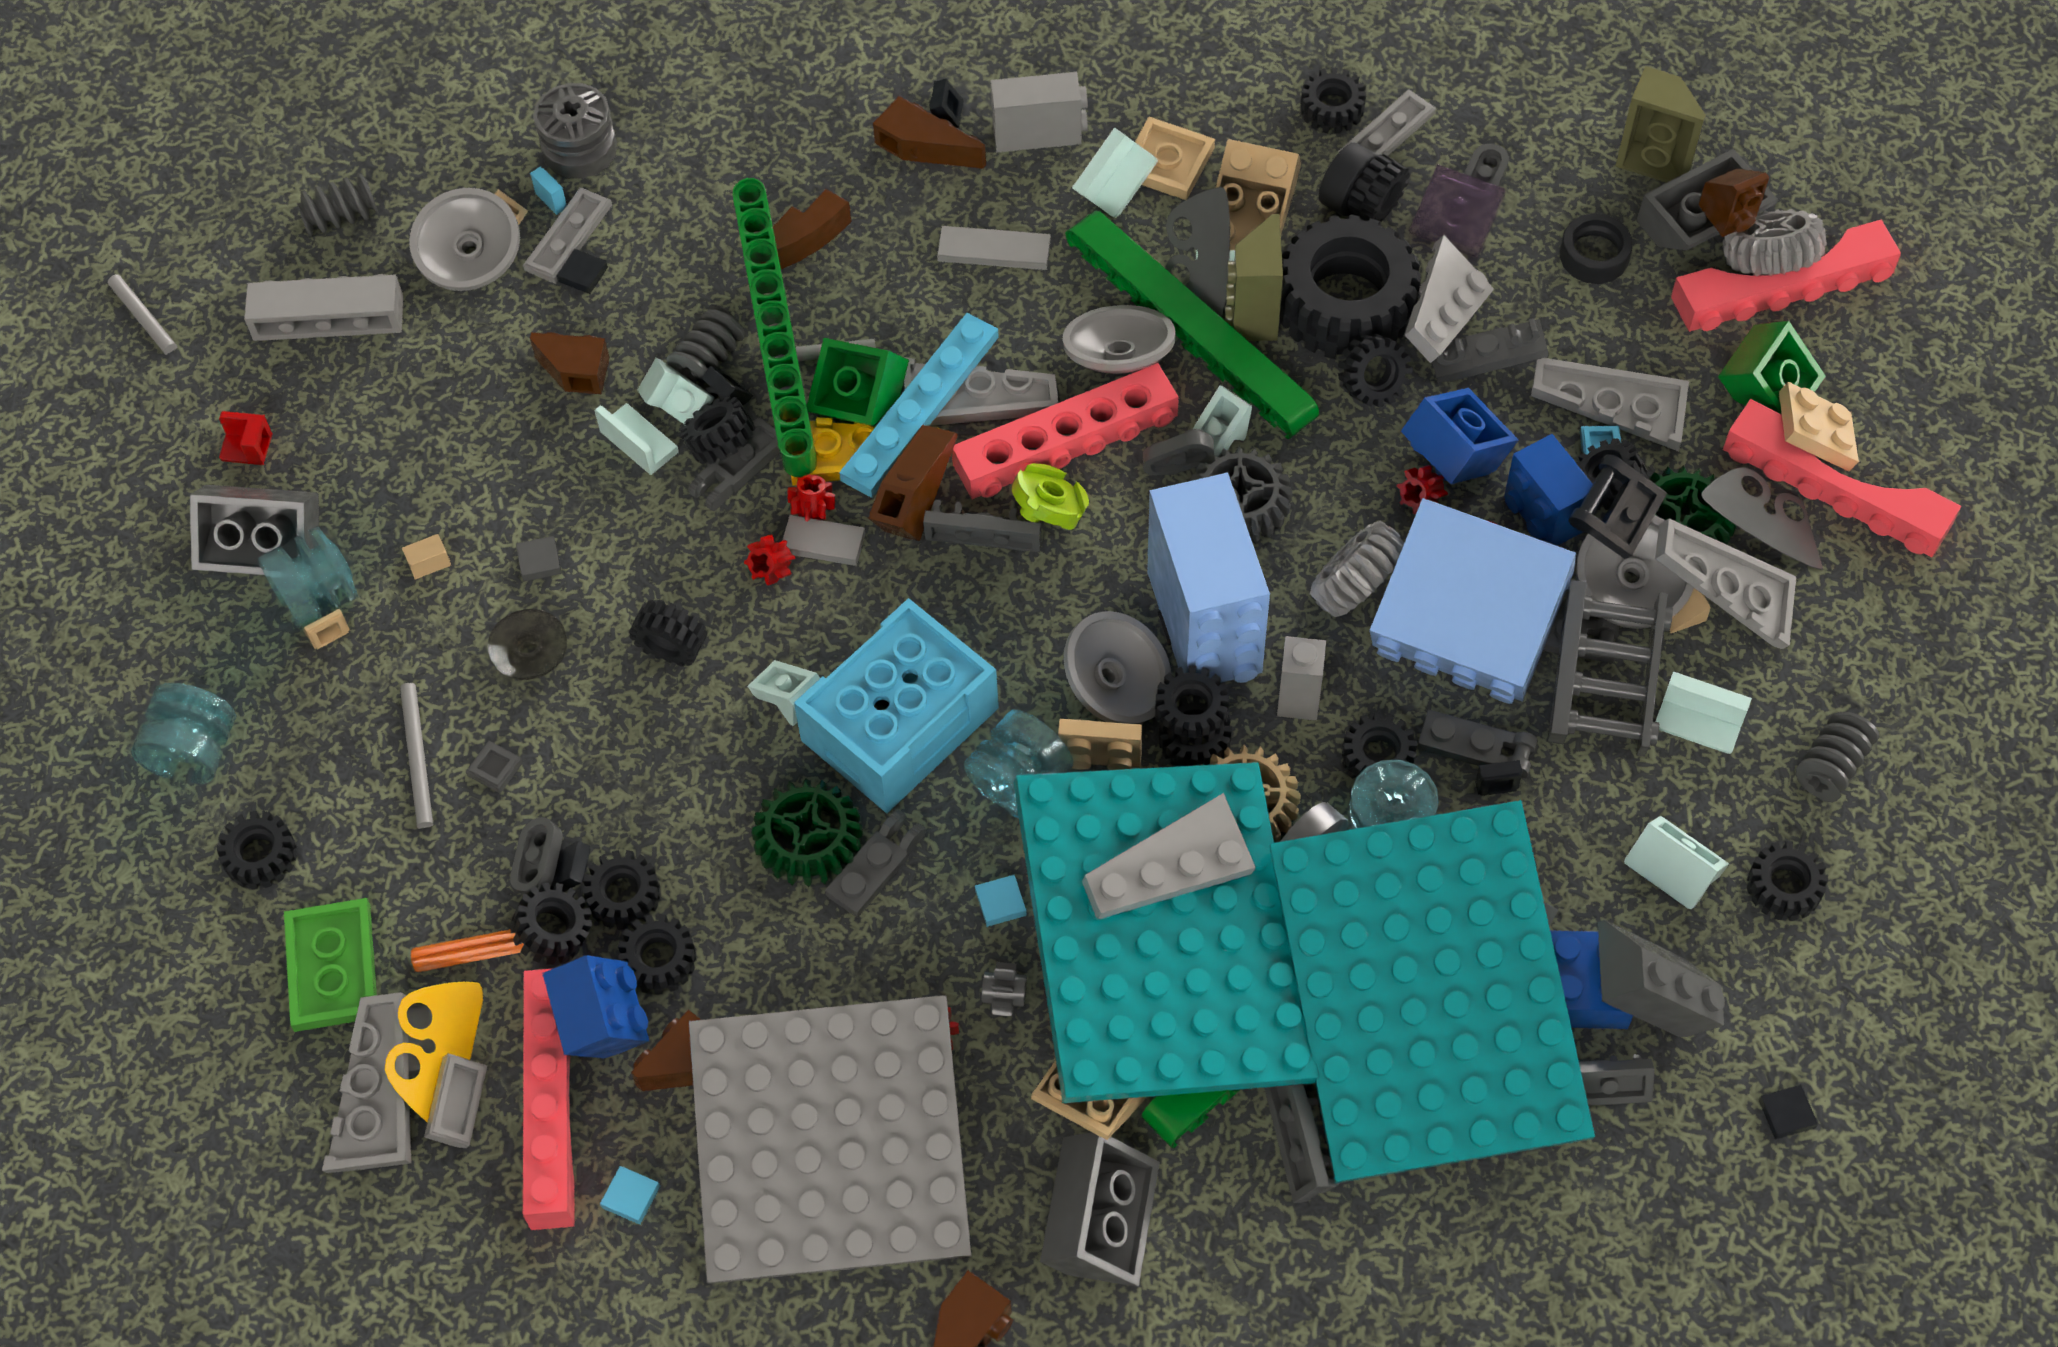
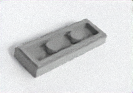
[1338,89,1436,156]
[523,187,612,284]
[937,226,1051,270]

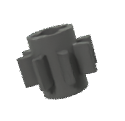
[982,962,1027,1016]

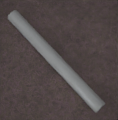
[400,683,433,829]

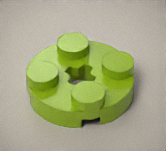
[1012,463,1089,530]

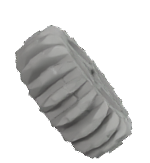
[1723,209,1826,276]
[1310,521,1404,617]

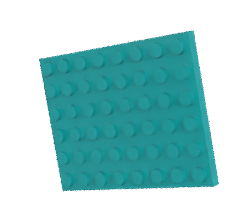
[1013,762,1319,1103]
[1270,800,1595,1183]

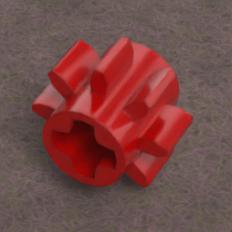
[1397,465,1448,515]
[788,474,835,522]
[744,534,795,585]

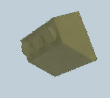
[1615,66,1706,183]
[1224,214,1283,341]

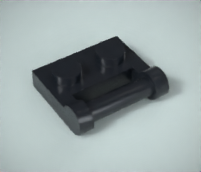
[1568,455,1667,559]

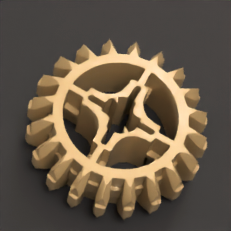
[1201,745,1301,843]

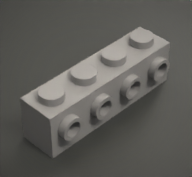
[244,274,404,341]

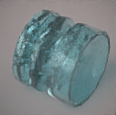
[257,526,358,630]
[130,683,237,784]
[964,709,1073,818]
[1347,760,1439,830]

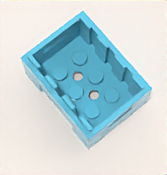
[794,598,999,814]

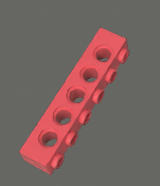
[952,363,1179,499]

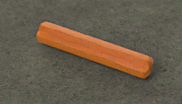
[411,930,524,972]

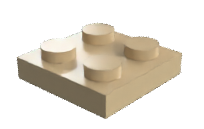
[1135,117,1215,200]
[1779,382,1859,472]
[1058,719,1142,770]

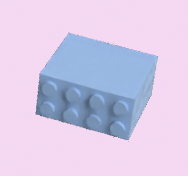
[1147,472,1270,683]
[1370,498,1576,704]

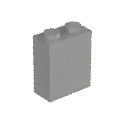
[991,72,1088,152]

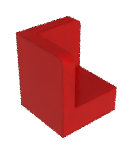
[219,411,272,465]

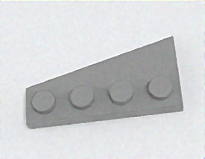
[1405,235,1494,363]
[904,357,1058,426]
[1531,358,1689,451]
[1655,519,1796,649]
[1082,793,1256,920]
[322,992,411,1173]

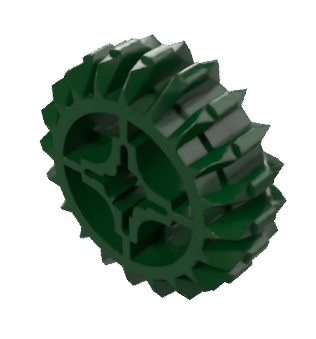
[1649,465,1736,545]
[751,778,863,887]

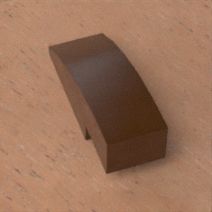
[759,189,851,269]

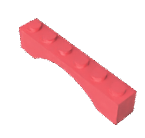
[1671,219,1901,332]
[1723,399,1961,557]
[523,968,575,1230]

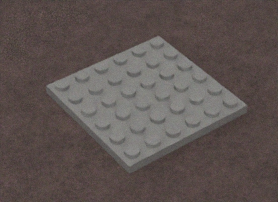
[689,995,971,1284]

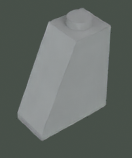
[1277,636,1326,721]

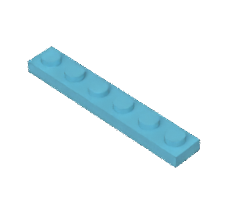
[839,313,999,498]

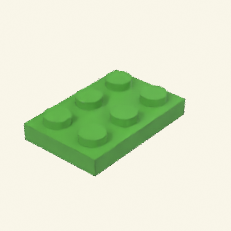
[284,898,377,1032]

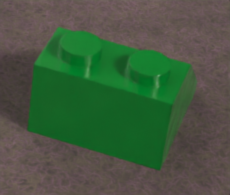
[1718,321,1826,414]
[807,338,909,426]

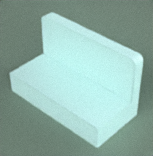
[1072,127,1158,217]
[595,403,679,475]
[1655,671,1752,754]
[1624,816,1729,909]

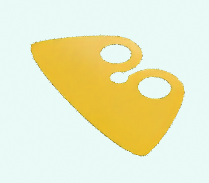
[385,982,483,1123]

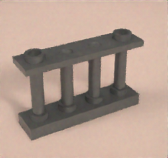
[1547,580,1673,757]

